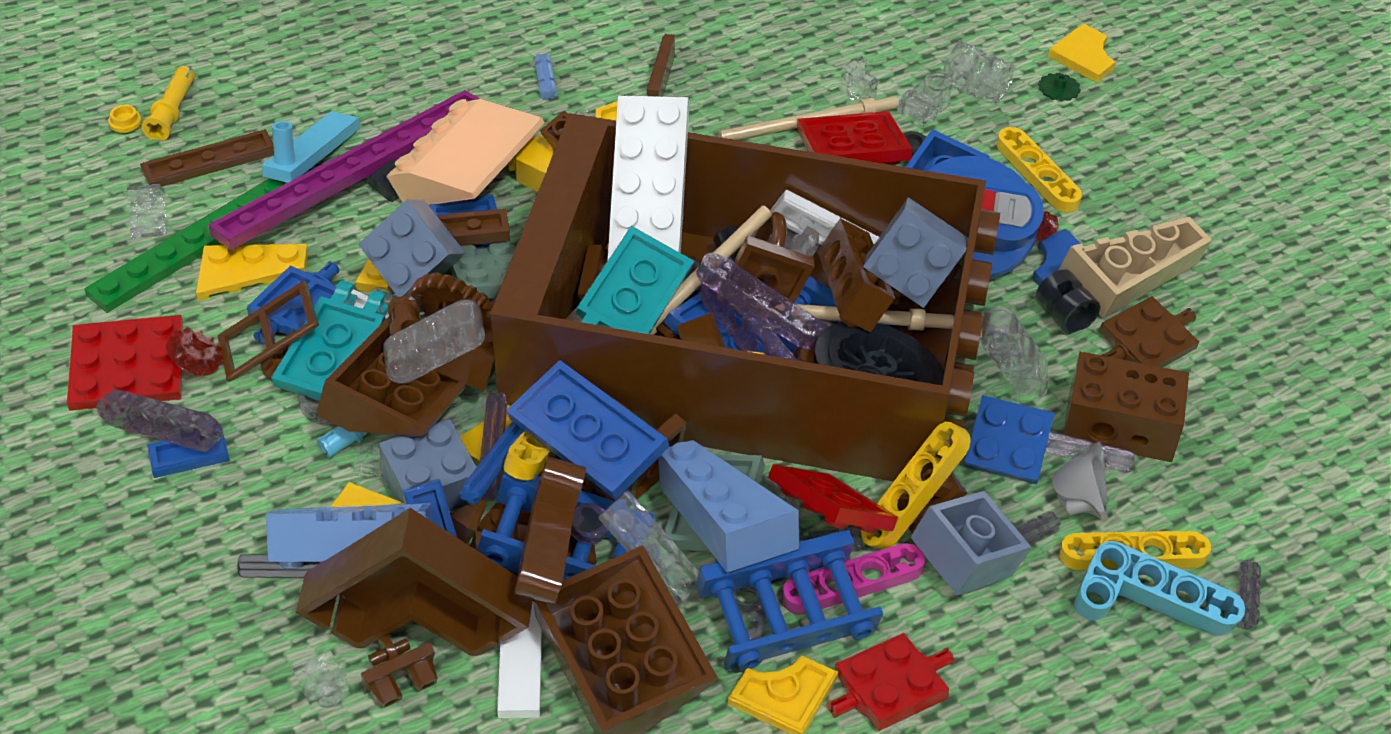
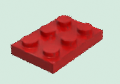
[768,464,898,534]

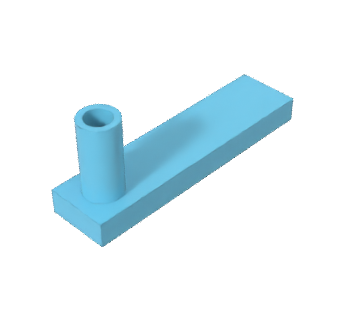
[262,111,359,183]

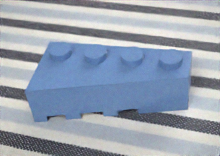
[658,440,799,573]
[266,503,432,568]

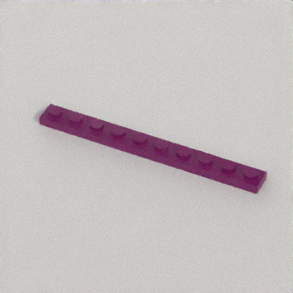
[208,90,480,250]

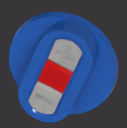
[927,156,1044,279]

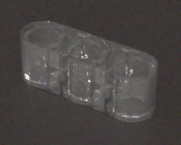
[383,300,485,383]
[981,306,1048,399]

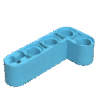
[1074,541,1245,636]

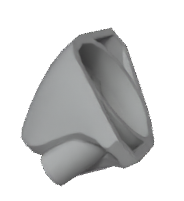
[1053,442,1108,520]

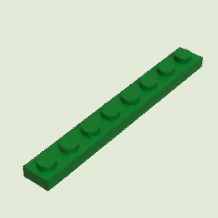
[84,167,315,313]

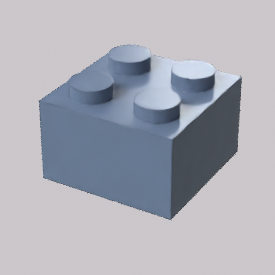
[863,197,968,308]
[358,199,466,297]
[379,419,477,511]
[911,491,1032,595]

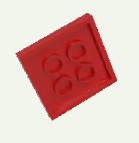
[797,111,912,165]
[67,315,183,411]

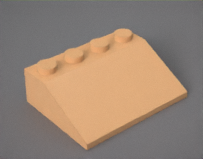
[386,99,545,205]

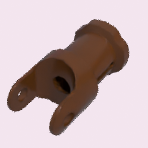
[387,295,424,356]

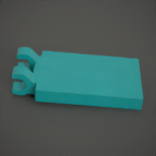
[576,225,694,334]
[271,280,388,401]

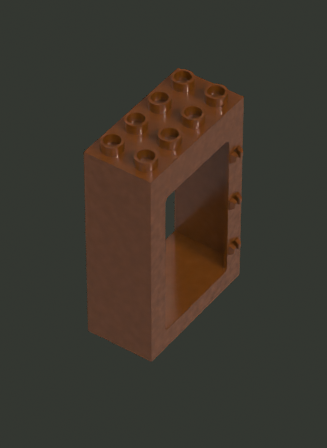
[490,113,1001,482]

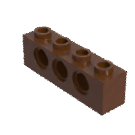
[818,218,895,332]

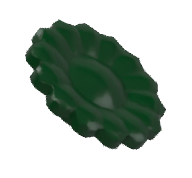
[1038,73,1081,102]

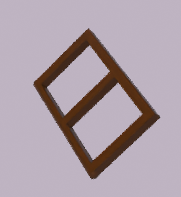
[217,280,319,382]

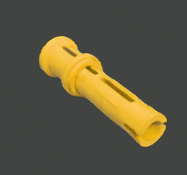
[141,66,195,141]

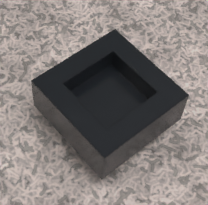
[368,159,399,202]

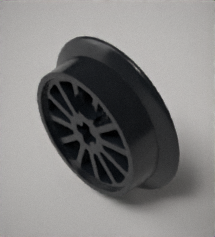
[815,322,944,386]

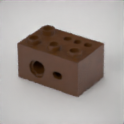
[1062,351,1189,463]

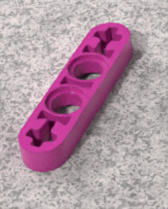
[782,543,925,615]

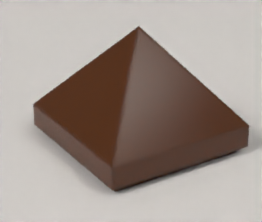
[450,499,487,544]

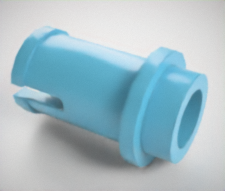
[316,427,367,459]

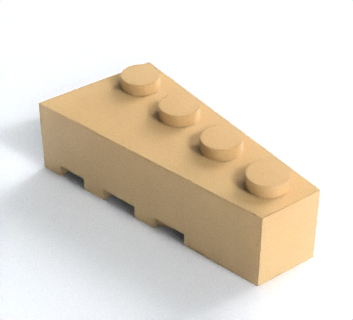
[1058,217,1212,319]

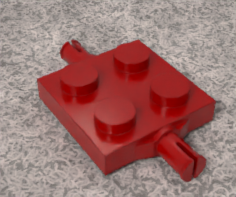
[827,633,954,731]

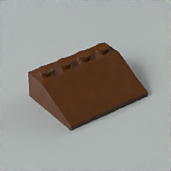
[316,316,468,436]
[533,545,718,734]

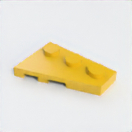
[196,244,308,301]

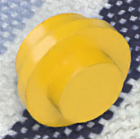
[108,105,142,133]

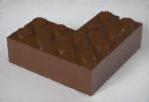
[295,508,533,656]

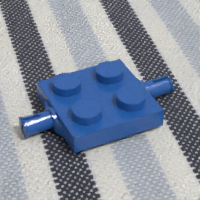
[247,261,339,345]

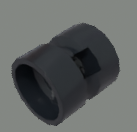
[1035,270,1101,334]

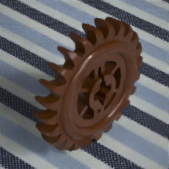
[408,273,495,335]

